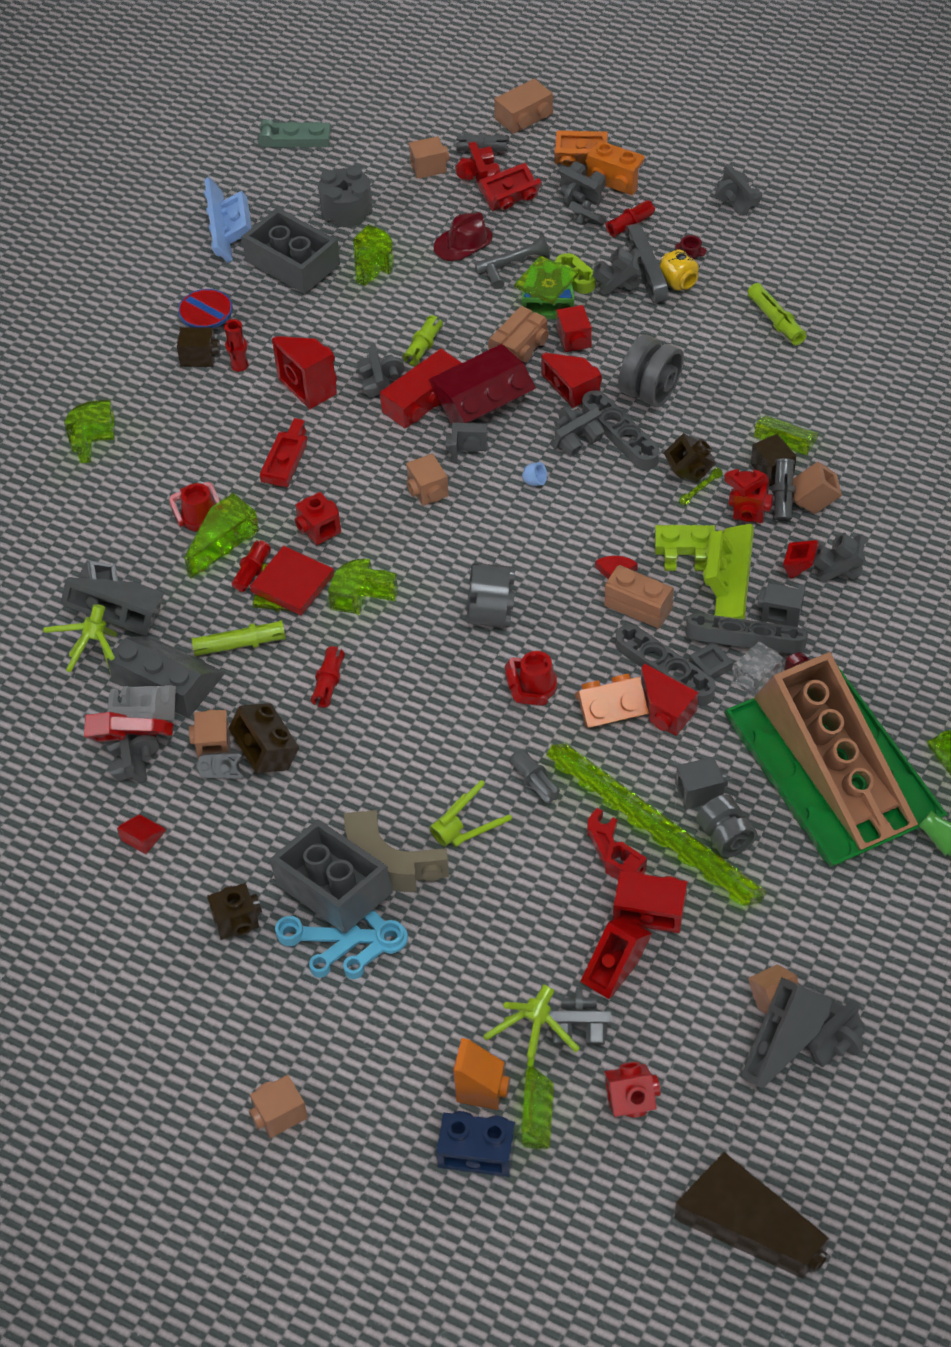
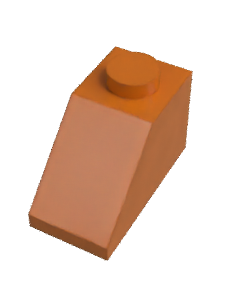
[454,1038,511,1110]

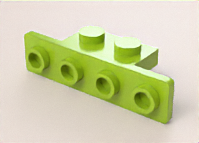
[703,523,754,619]

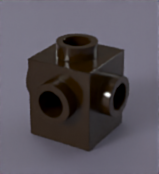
[663,433,716,483]
[207,883,262,940]

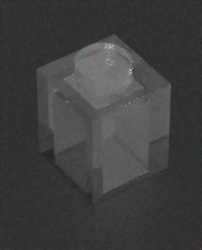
[733,642,784,697]

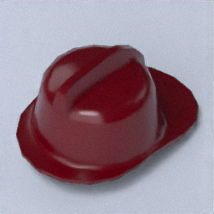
[433,212,493,261]

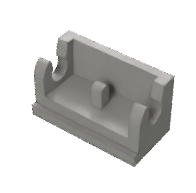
[108,685,176,721]

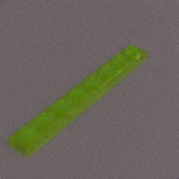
[546,744,767,906]

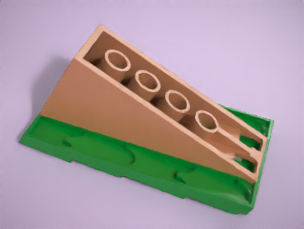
[724,652,948,868]

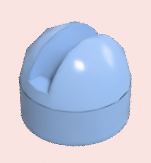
[522,462,547,486]

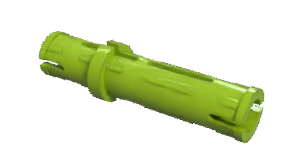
[747,283,807,346]
[191,620,286,657]

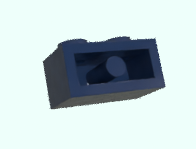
[436,1111,516,1177]

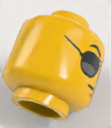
[660,249,699,291]

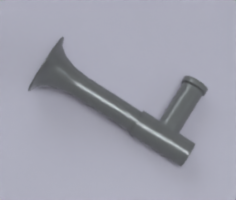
[474,232,550,289]

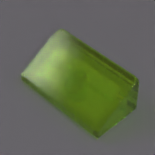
[754,415,819,455]
[521,1066,554,1149]

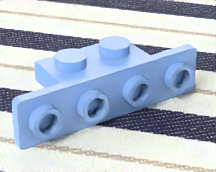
[204,177,252,263]

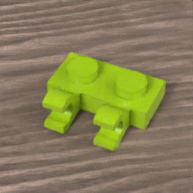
[655,525,715,571]

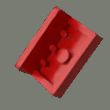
[478,162,542,211]

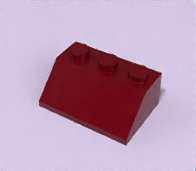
[429,344,536,425]

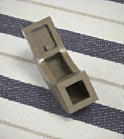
[344,810,449,892]

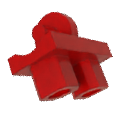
[455,141,500,192]

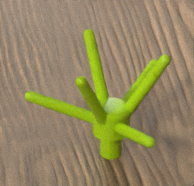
[43,604,117,674]
[483,984,580,1067]

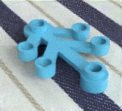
[275,910,408,979]

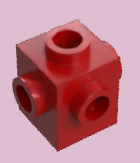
[729,477,773,523]
[294,492,342,546]
[603,1062,661,1118]

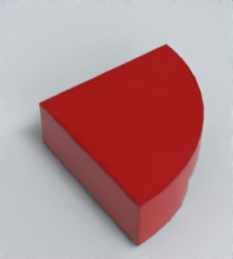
[724,469,767,498]
[595,555,638,579]

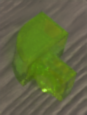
[353,224,394,286]
[64,399,115,463]
[328,558,398,615]

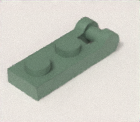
[258,119,331,147]

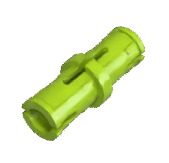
[402,315,443,366]

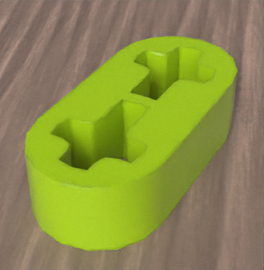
[555,253,596,294]

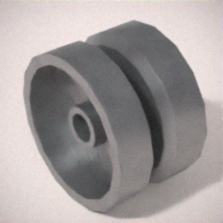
[618,334,684,407]

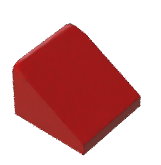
[783,540,819,578]
[117,814,166,854]

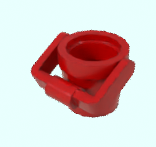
[169,482,223,532]
[505,651,557,706]

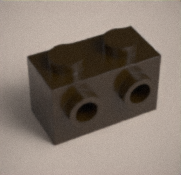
[228,703,299,774]

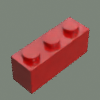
[380,348,462,429]

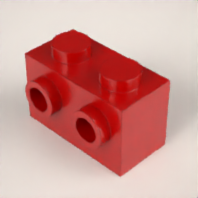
[613,871,688,933]

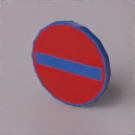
[178,289,233,328]

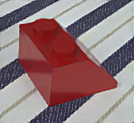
[272,336,337,410]

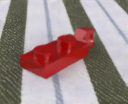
[259,418,308,487]

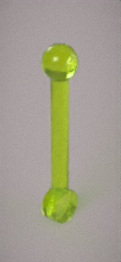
[679,467,723,506]

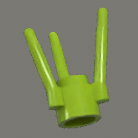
[429,780,512,848]

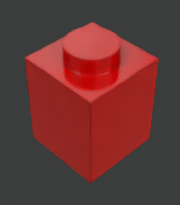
[556,305,592,352]

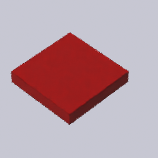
[250,545,334,616]

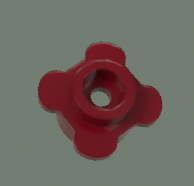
[675,235,707,259]

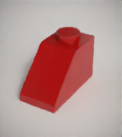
[541,353,602,408]
[641,664,698,736]
[580,916,652,999]

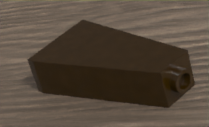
[674,1152,829,1279]

